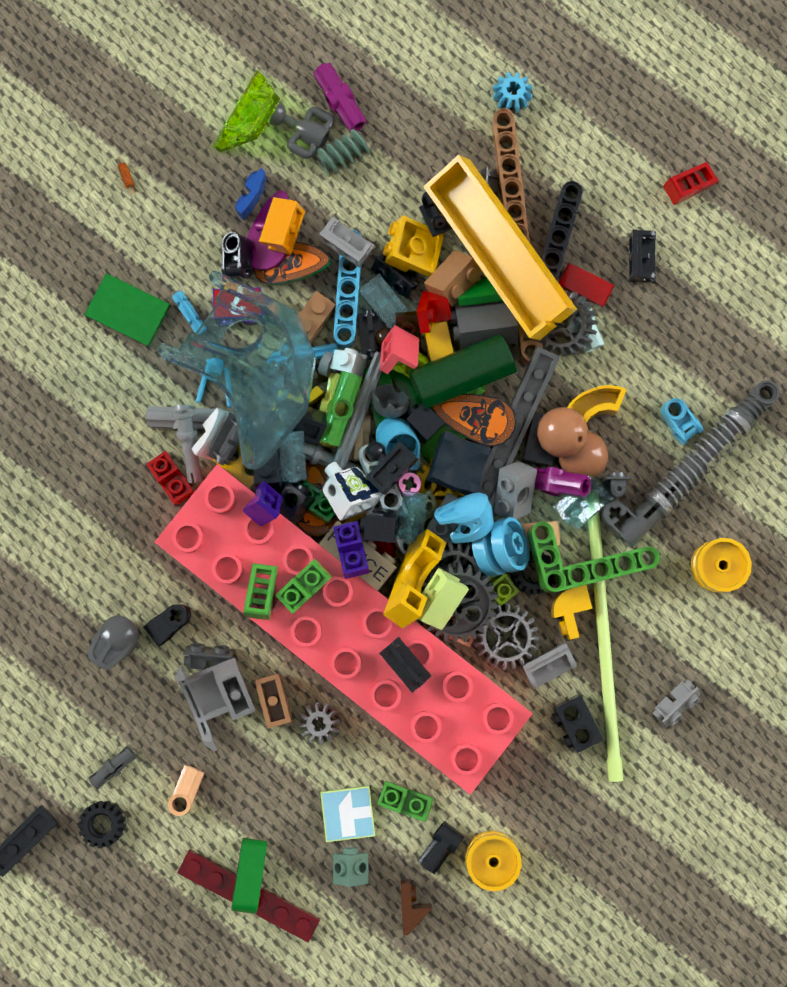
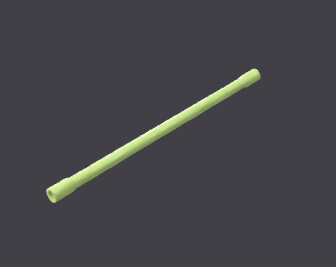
[585,487,624,782]

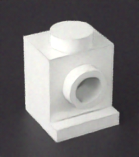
[330,348,368,377]

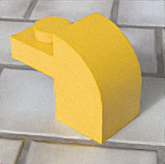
[551,585,592,640]

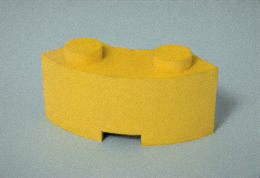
[567,385,627,423]

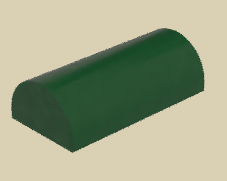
[408,334,517,409]

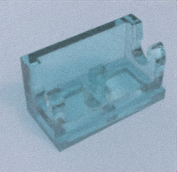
[359,274,409,329]
[553,475,613,530]

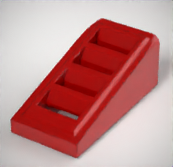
[663,162,719,205]

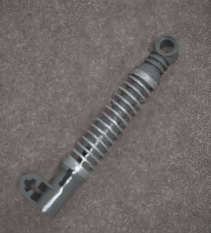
[600,380,780,548]

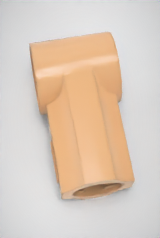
[168,765,205,816]

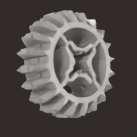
[474,604,539,670]

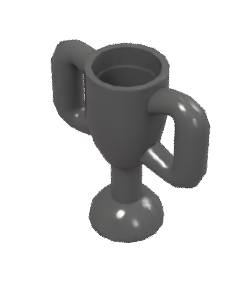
[270,103,334,159]

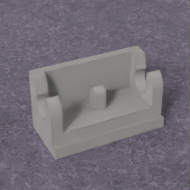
[319,217,375,268]
[520,643,577,690]

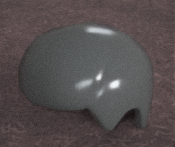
[372,384,411,418]

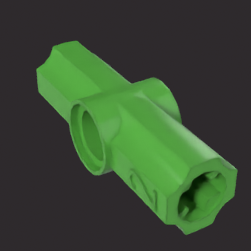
[320,371,362,447]

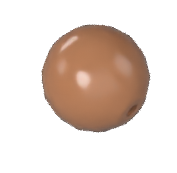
[537,407,588,458]
[559,431,608,480]

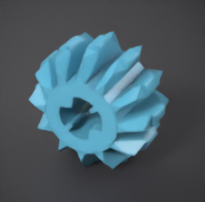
[493,71,532,114]

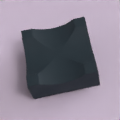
[427,431,491,495]

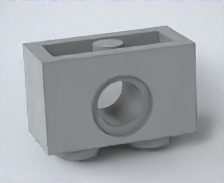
[494,461,537,519]

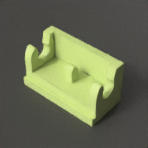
[419,568,469,630]

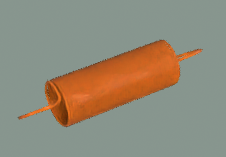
[117,157,135,194]

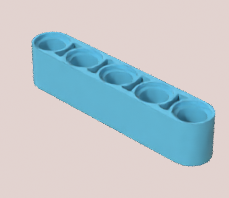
[334,230,362,349]

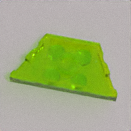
[212,70,280,152]

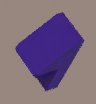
[243,481,282,526]

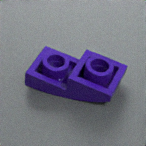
[333,521,370,579]

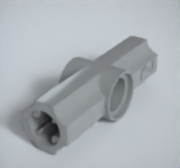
[146,405,216,431]

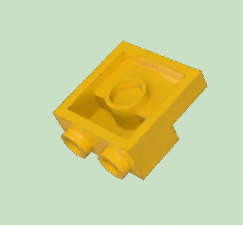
[383,215,444,277]

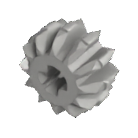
[298,702,341,745]

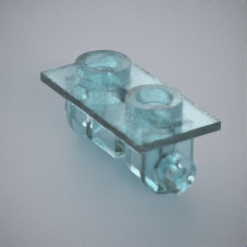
[279,431,306,482]
[398,491,428,544]

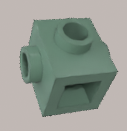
[333,847,369,887]

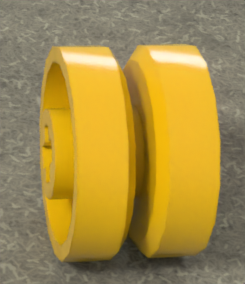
[691,538,752,593]
[465,830,522,891]

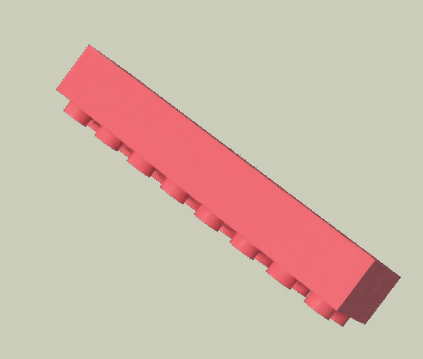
[155,464,533,795]

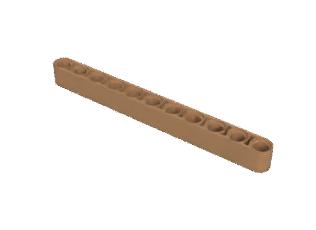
[492,108,543,366]

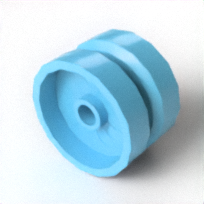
[472,517,530,577]

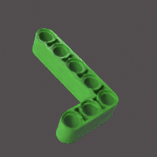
[527,522,660,593]

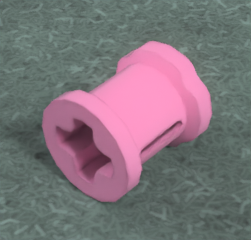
[398,473,421,497]

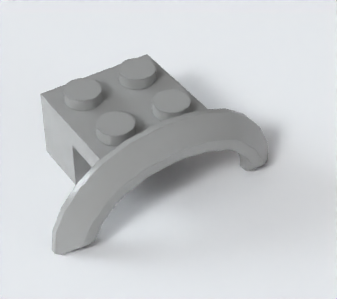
[174,657,256,751]

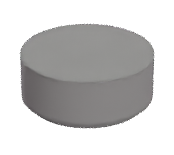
[318,351,334,377]

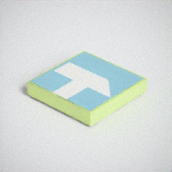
[320,786,375,842]

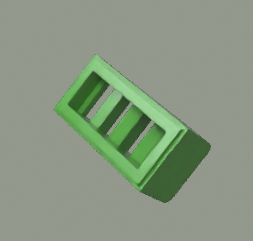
[243,563,278,620]

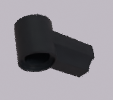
[417,821,465,875]

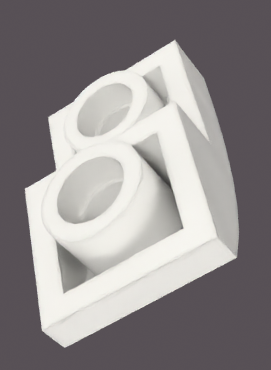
[191,408,234,460]

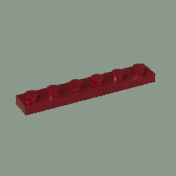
[177,849,321,943]

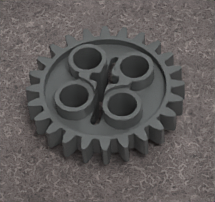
[421,563,498,643]

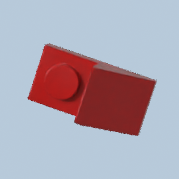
[416,291,452,334]

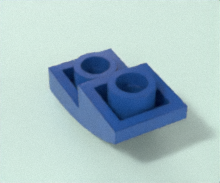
[234,168,267,221]

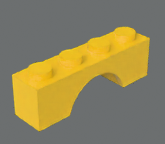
[383,529,447,629]

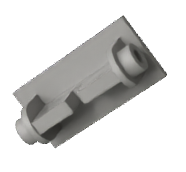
[652,679,701,728]

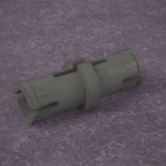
[88,746,137,790]

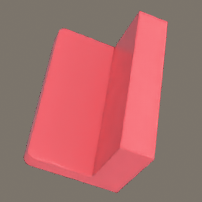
[380,325,419,374]

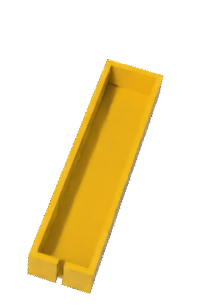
[423,155,577,340]

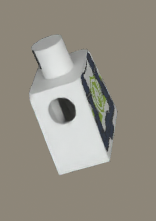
[323,462,383,521]

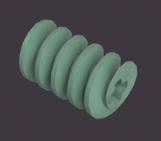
[317,129,370,177]

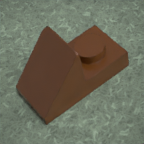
[401,879,432,935]

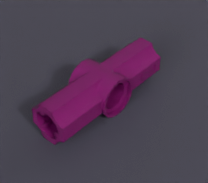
[313,62,367,133]
[533,467,591,498]

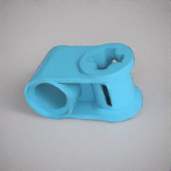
[660,398,704,446]

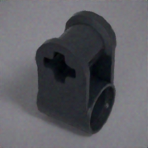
[221,232,253,281]
[143,604,191,647]

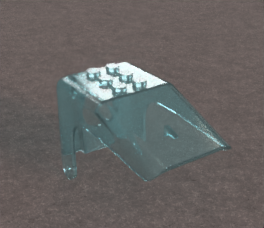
[157,271,316,469]

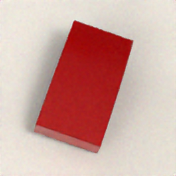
[559,263,615,307]
[146,450,195,506]

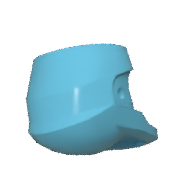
[376,417,420,470]
[434,492,494,544]

